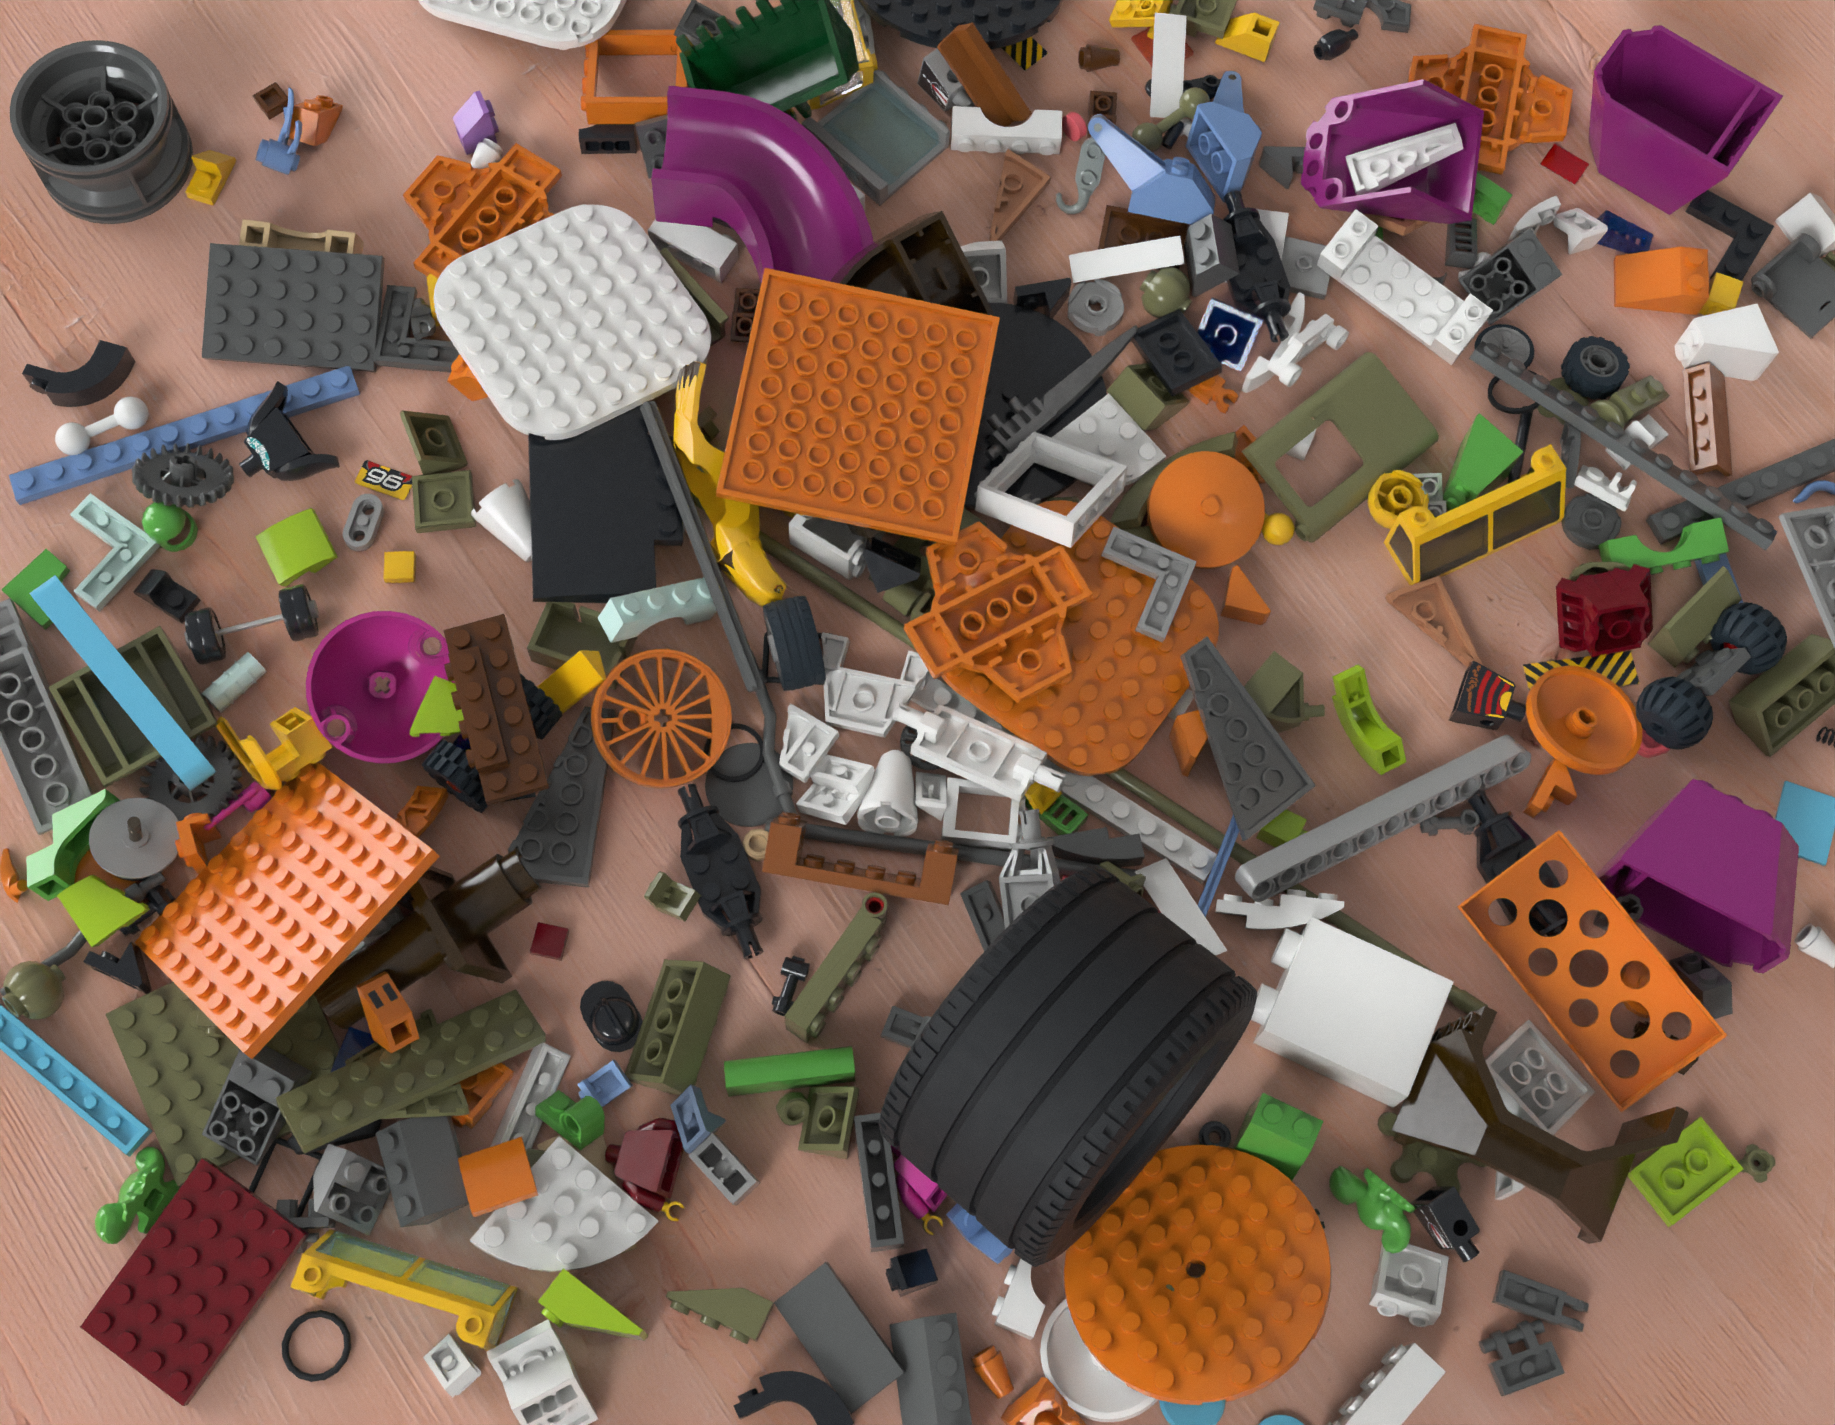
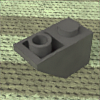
[1669,952,1733,1019]

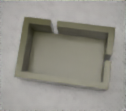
[527,602,637,690]

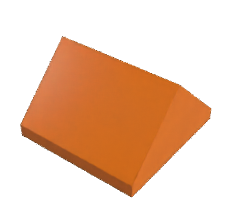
[1169,710,1208,777]

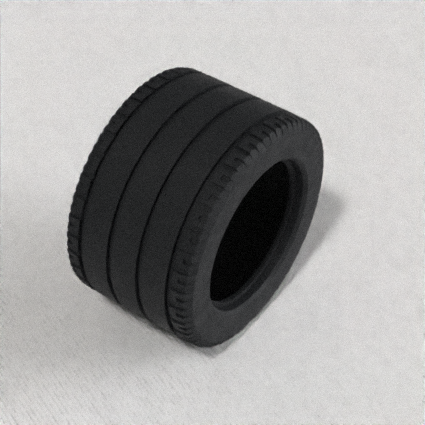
[879,865,1257,1267]

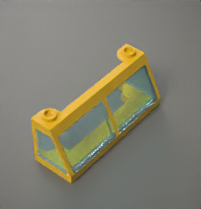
[290,1229,518,1351]

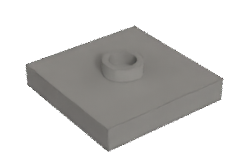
[1282,236,1330,300]

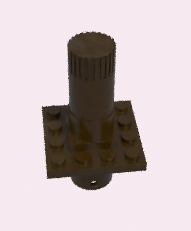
[314,848,542,1029]

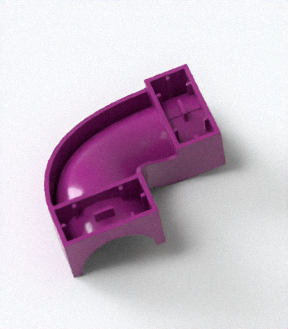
[651,86,874,283]

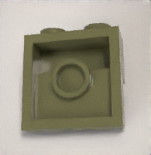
[1169,0,1238,39]

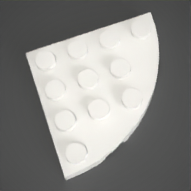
[469,1136,658,1272]

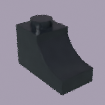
[578,124,637,154]

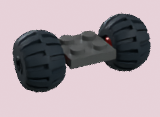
[1636,602,1787,750]

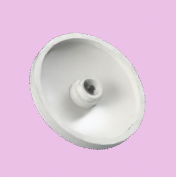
[1040,1299,1158,1422]

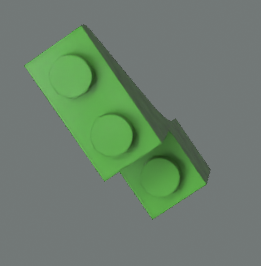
[26,789,120,901]

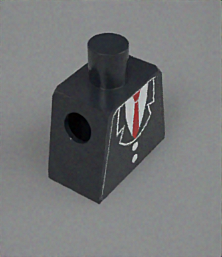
[1410,1186,1480,1262]

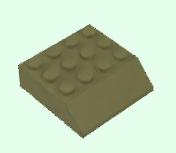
[48,626,218,788]

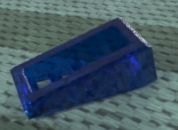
[1597,210,1653,254]

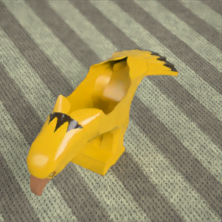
[673,361,807,608]

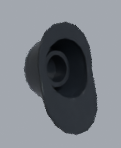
[580,981,643,1052]

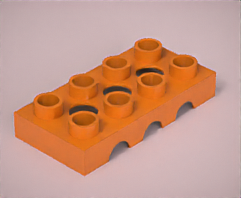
[1457,830,1728,1113]

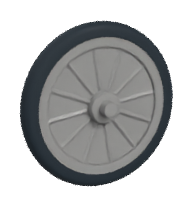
[1474,324,1535,369]

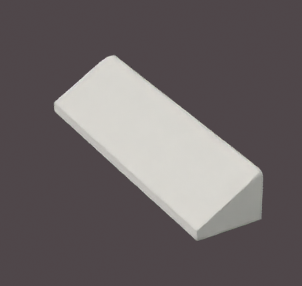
[1069,236,1185,283]
[490,1043,571,1151]

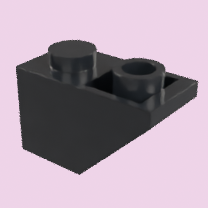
[885,1248,938,1297]

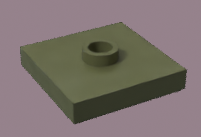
[412,470,476,533]

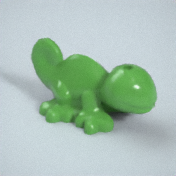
[95,1147,180,1244]
[1329,1166,1416,1254]

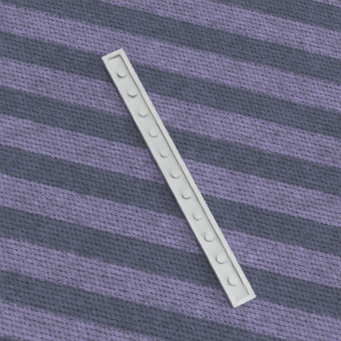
[911,673,1217,884]

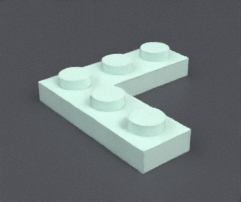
[70,493,160,612]

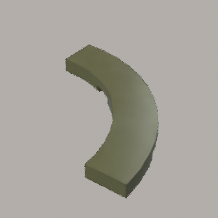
[1110,432,1238,530]

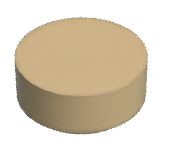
[743,829,769,861]

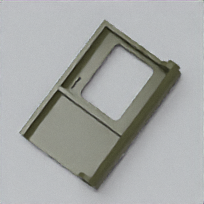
[1241,352,1439,543]

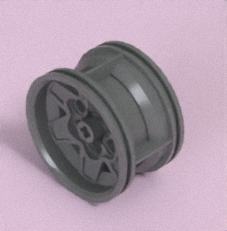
[10,40,193,224]

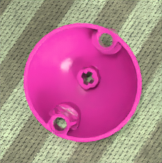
[306,611,455,764]

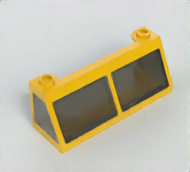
[1383,444,1566,586]

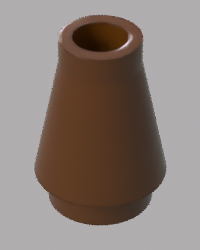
[1078,44,1120,72]

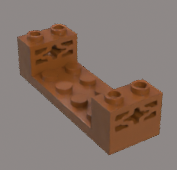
[762,812,959,906]

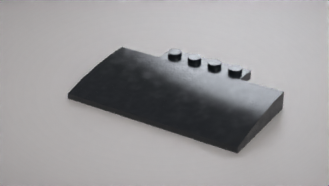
[528,404,684,603]

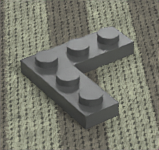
[373,285,459,373]

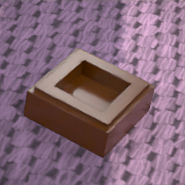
[252,82,288,120]

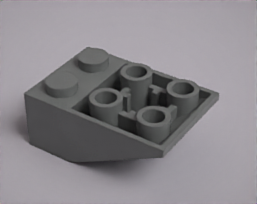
[1458,229,1562,325]
[202,1045,312,1166]

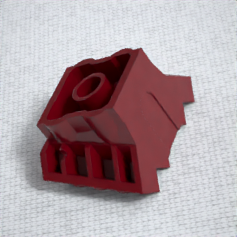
[1556,564,1653,657]

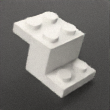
[486,1319,598,1425]

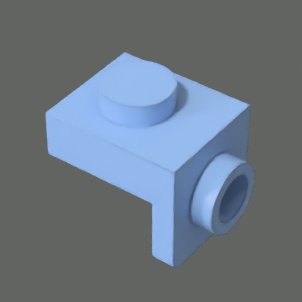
[577,1060,633,1108]

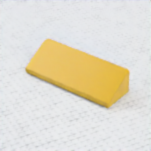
[537,650,606,713]

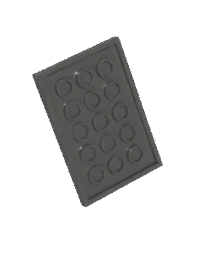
[202,243,385,372]

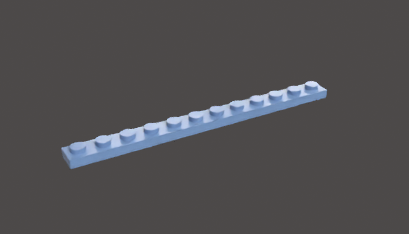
[9,366,360,505]

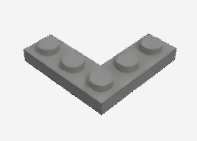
[1101,527,1197,643]

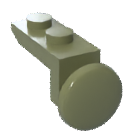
[1589,375,1670,428]

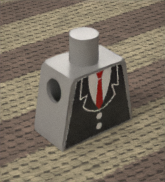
[917,48,974,111]

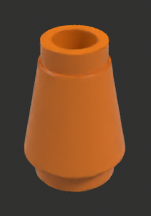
[971,1345,1014,1399]

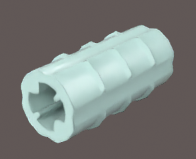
[202,652,267,713]

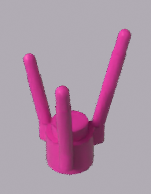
[204,781,272,830]

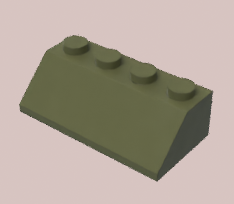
[1729,634,1835,757]
[625,959,731,1095]

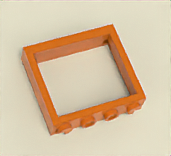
[581,30,689,124]

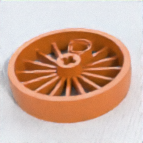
[591,649,732,789]

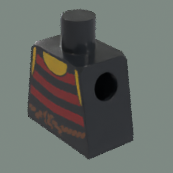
[1449,661,1526,730]

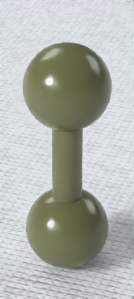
[1132,87,1210,153]

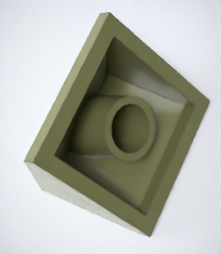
[400,410,468,475]
[798,1086,859,1159]

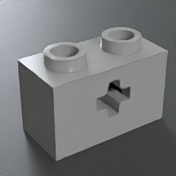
[689,1133,760,1206]

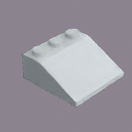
[1485,1020,1595,1135]

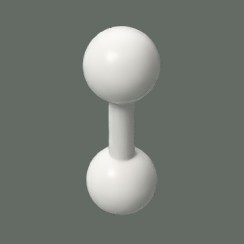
[55,396,149,455]

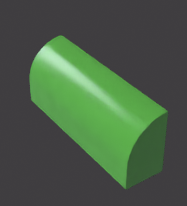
[724,1046,855,1097]

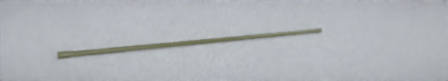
[690,491,1488,1014]

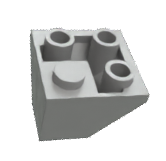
[313,1144,391,1235]

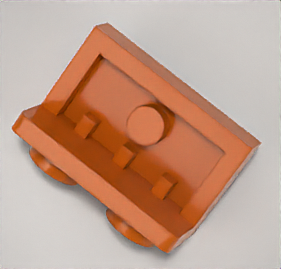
[175,813,222,875]

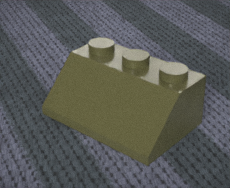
[1648,566,1742,668]

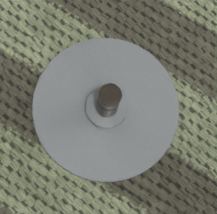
[89,798,180,881]

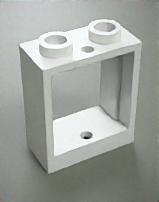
[941,777,1026,852]

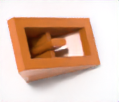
[1221,565,1271,625]

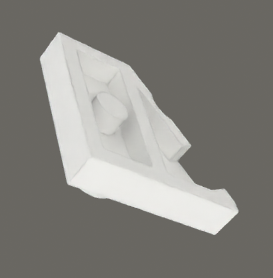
[779,703,840,784]

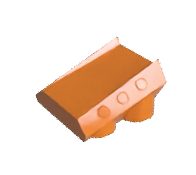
[1001,1377,1086,1425]

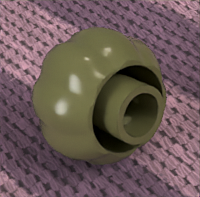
[1140,267,1192,318]
[2,961,66,1020]

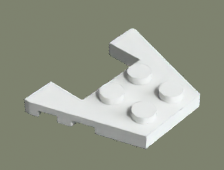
[821,632,929,738]

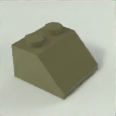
[1107,363,1190,431]

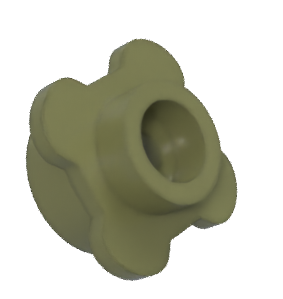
[1738,1144,1776,1183]

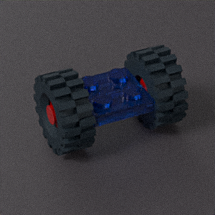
[421,674,563,813]

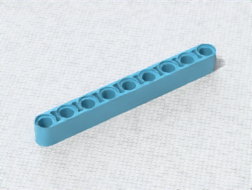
[29,575,217,791]

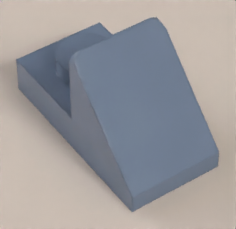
[670,1084,726,1154]

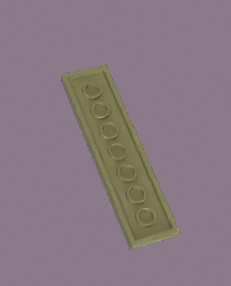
[275,989,546,1154]

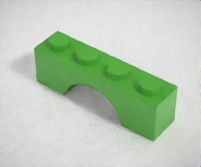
[1598,518,1729,575]

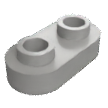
[343,494,384,551]

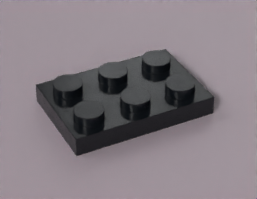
[1131,309,1222,397]

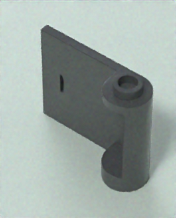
[1751,233,1835,339]

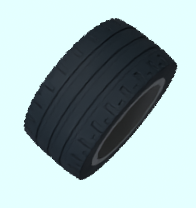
[763,596,826,691]

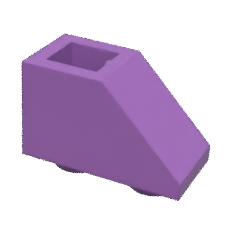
[453,90,499,155]

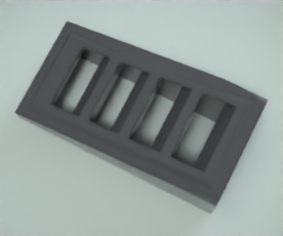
[1445,218,1477,269]

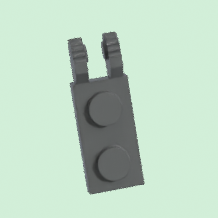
[1492,1270,1589,1332]

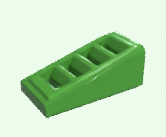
[1025,794,1088,835]

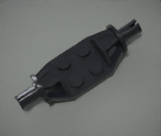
[1223,191,1291,342]
[678,784,763,959]
[1468,791,1583,957]

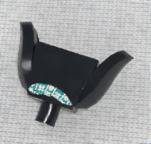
[239,381,340,481]

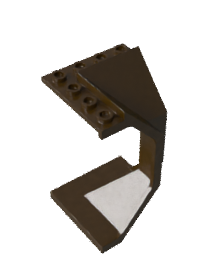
[1392,1006,1689,1244]

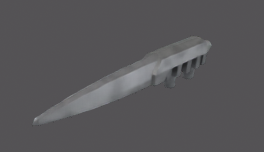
[985,325,1138,461]

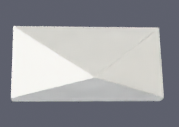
[915,772,947,821]

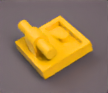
[1109,0,1173,40]

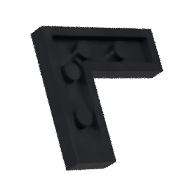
[1685,190,1774,281]

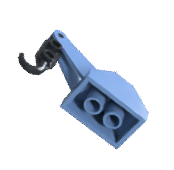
[1145,71,1262,202]

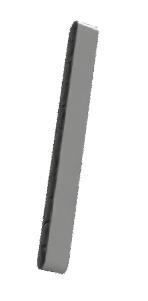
[1235,735,1531,902]

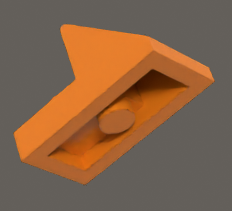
[1523,758,1577,818]

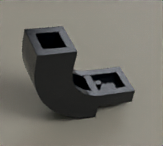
[22,340,135,407]
[734,1371,854,1425]

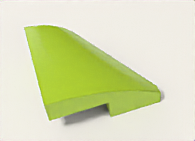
[410,676,464,737]
[57,875,150,947]

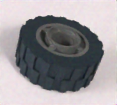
[1561,336,1630,400]

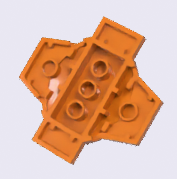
[1407,23,1573,175]
[403,143,562,278]
[903,521,1093,703]

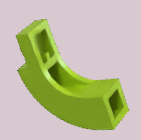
[1332,664,1406,775]

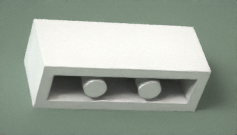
[648,219,739,283]

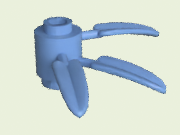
[255,88,302,175]

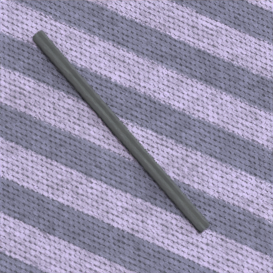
[640,401,764,692]

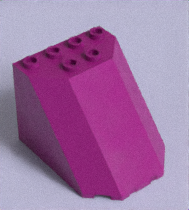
[1301,79,1484,224]

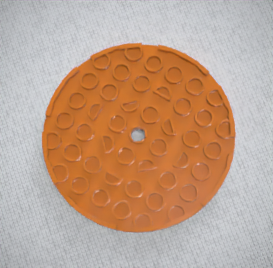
[1064,1145,1332,1405]

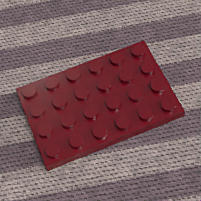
[80,1158,309,1406]

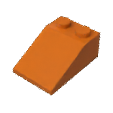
[1614,247,1709,315]

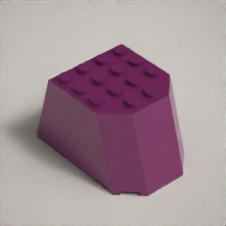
[1588,25,1783,215]
[1596,778,1799,974]

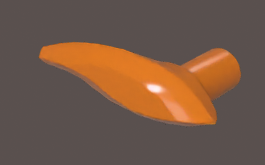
[0,848,28,903]

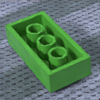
[1473,172,1512,225]

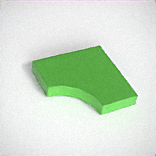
[1,549,70,630]

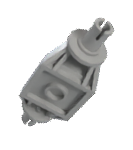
[999,809,1060,929]

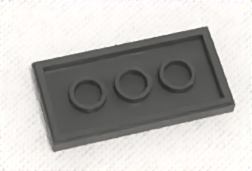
[774,1262,906,1414]

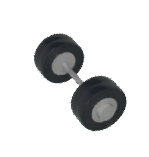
[184,584,319,665]

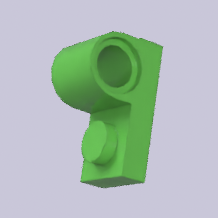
[535,1090,605,1150]

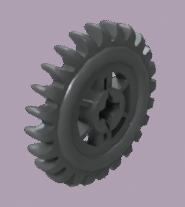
[132,443,234,508]
[139,734,243,821]

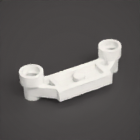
[1267,313,1349,387]

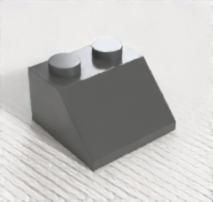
[1184,214,1240,297]

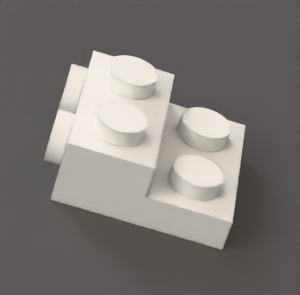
[1369,1244,1449,1327]

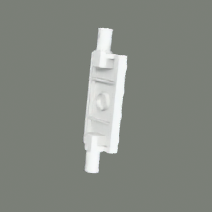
[893,702,1067,802]

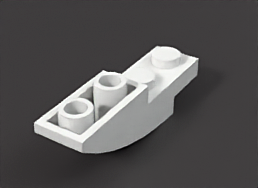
[1215,889,1344,930]

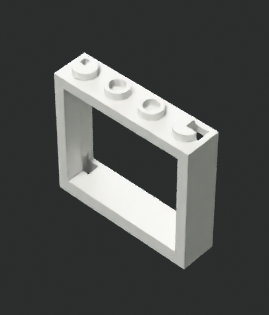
[974,432,1128,548]

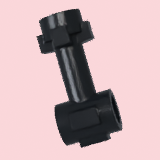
[120,885,175,936]
[771,956,810,1017]

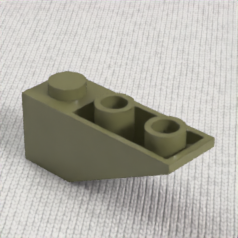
[666,1288,774,1344]

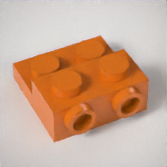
[449,1063,514,1129]

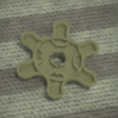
[1378,1112,1487,1194]

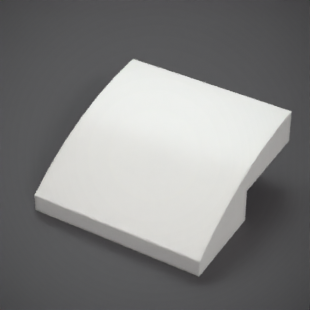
[796,754,875,825]

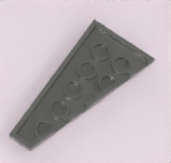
[1180,637,1316,841]
[508,706,616,888]

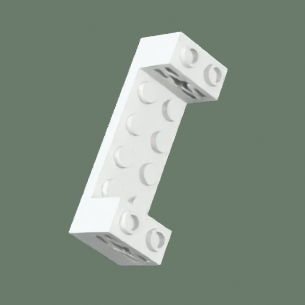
[1317,209,1493,365]

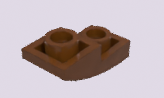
[1087,90,1117,139]
[730,288,760,342]

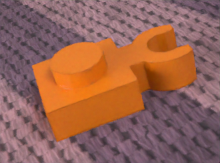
[1187,375,1239,414]

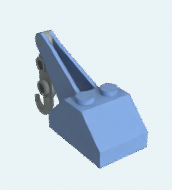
[1056,114,1215,225]

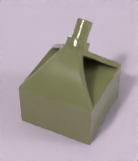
[1244,651,1325,733]

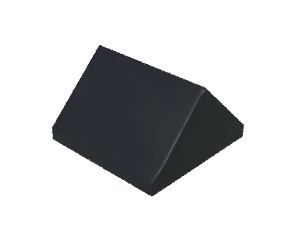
[863,537,921,593]

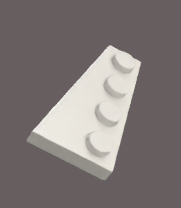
[1345,123,1463,195]

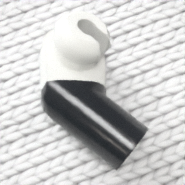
[1161,118,1192,149]

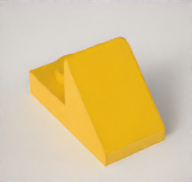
[185,150,237,206]

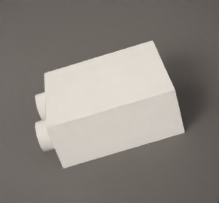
[1251,917,1454,1108]

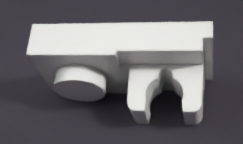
[1574,465,1637,512]

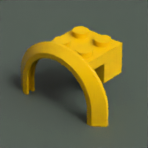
[215,707,332,790]

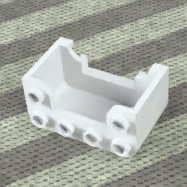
[789,513,889,580]

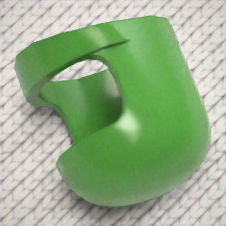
[142,502,198,552]

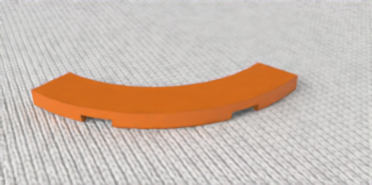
[395,785,449,838]

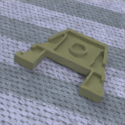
[345,1009,469,1119]

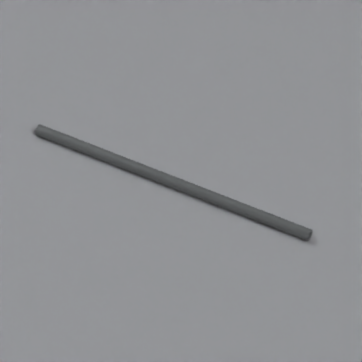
[765,818,1137,877]

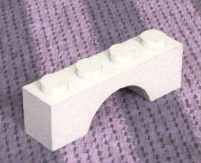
[951,106,1062,155]
[992,1258,1045,1340]

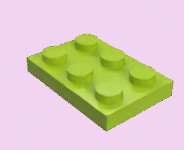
[1627,1117,1744,1227]

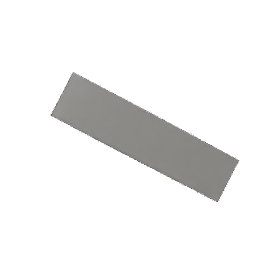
[0,598,93,835]

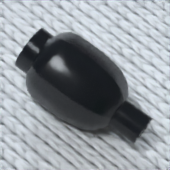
[1313,29,1358,60]

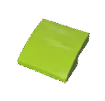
[255,508,338,587]

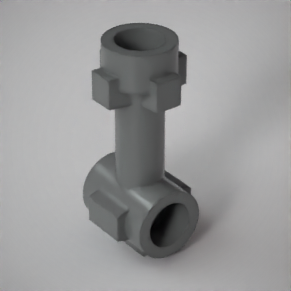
[1420,809,1480,836]

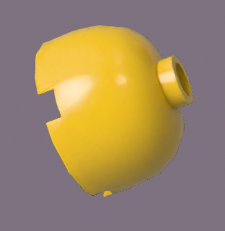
[1367,470,1429,530]

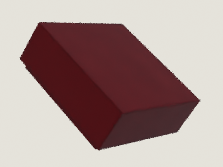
[530,922,569,961]

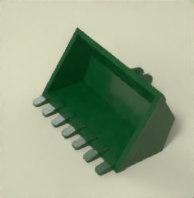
[676,0,859,121]

